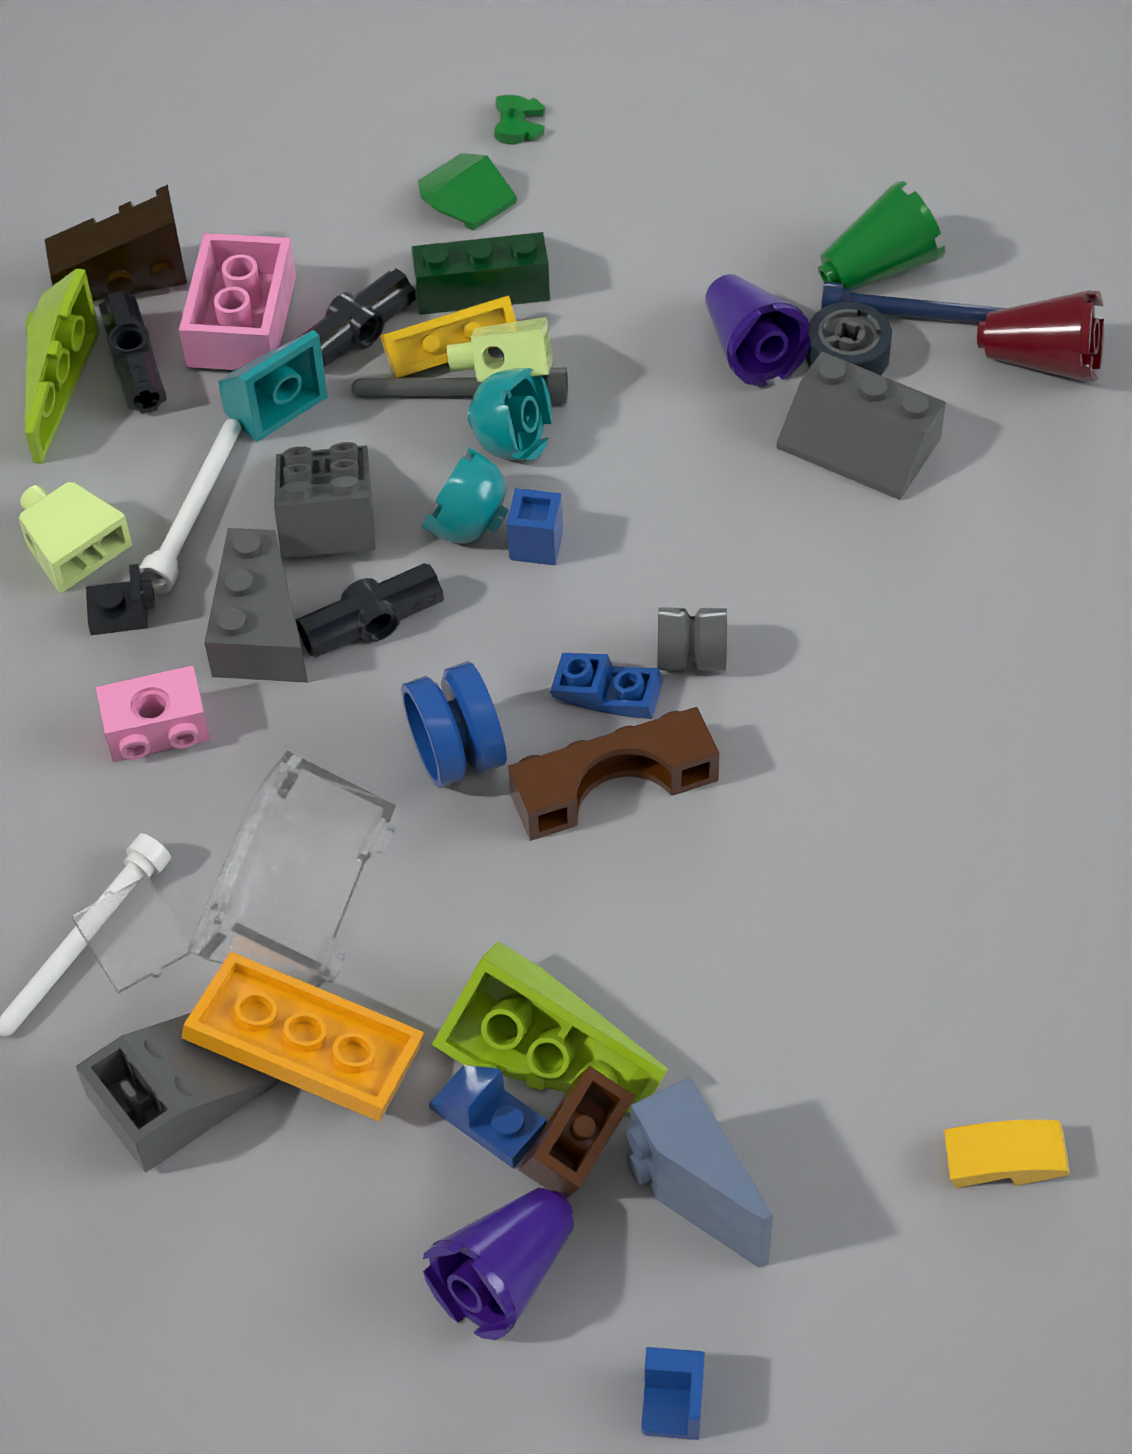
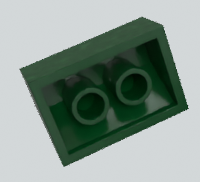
[411,232,550,315]

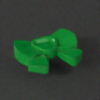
[494,94,545,145]

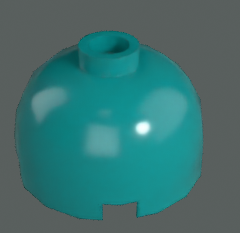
[467,368,552,461]
[422,447,509,544]

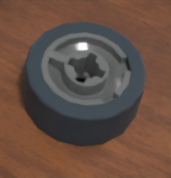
[806,302,892,375]

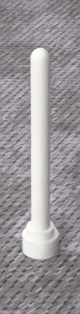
[140,418,241,594]
[0,833,171,1037]

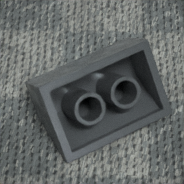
[777,352,946,500]

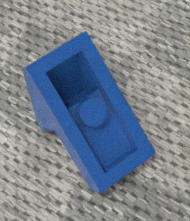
[429,1065,547,1168]

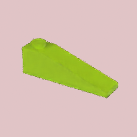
[25,269,100,464]
[432,941,668,1113]

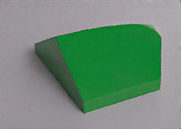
[418,153,517,230]

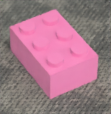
[179,233,296,370]

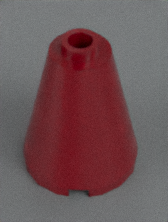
[977,290,1104,382]

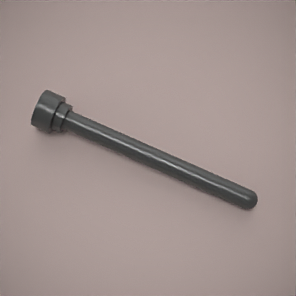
[352,367,568,404]

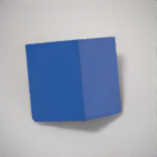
[506,488,564,566]
[641,1347,705,1440]

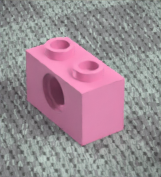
[96,665,210,762]

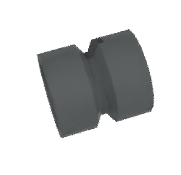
[657,607,727,671]

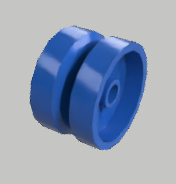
[401,661,507,788]

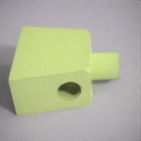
[447,317,553,382]
[18,482,132,593]

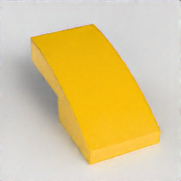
[944,1119,1070,1188]

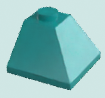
[218,330,328,443]

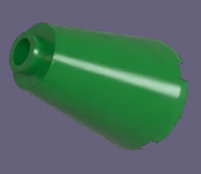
[818,181,946,290]

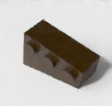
[44,184,187,301]

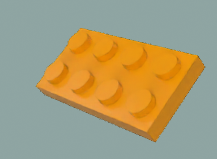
[182,951,425,1122]

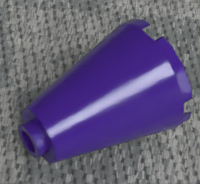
[705,274,812,387]
[423,1188,574,1340]

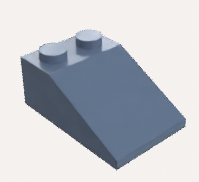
[626,1077,773,1267]

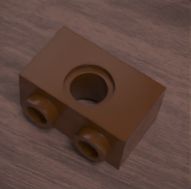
[519,1065,635,1199]

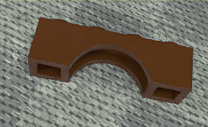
[508,707,719,841]

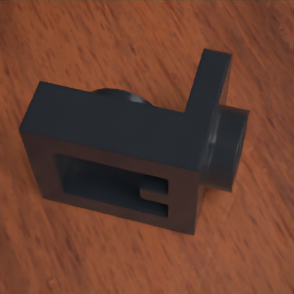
[86,564,155,636]

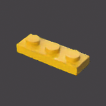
[380,296,517,378]

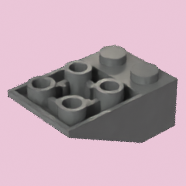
[274,442,376,559]
[76,1013,281,1173]

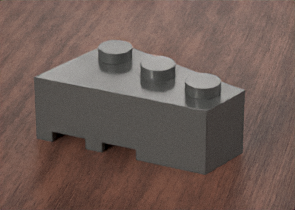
[204,528,308,683]

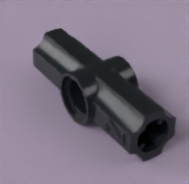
[297,268,416,367]
[99,291,167,414]
[295,563,444,658]

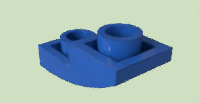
[550,653,663,719]

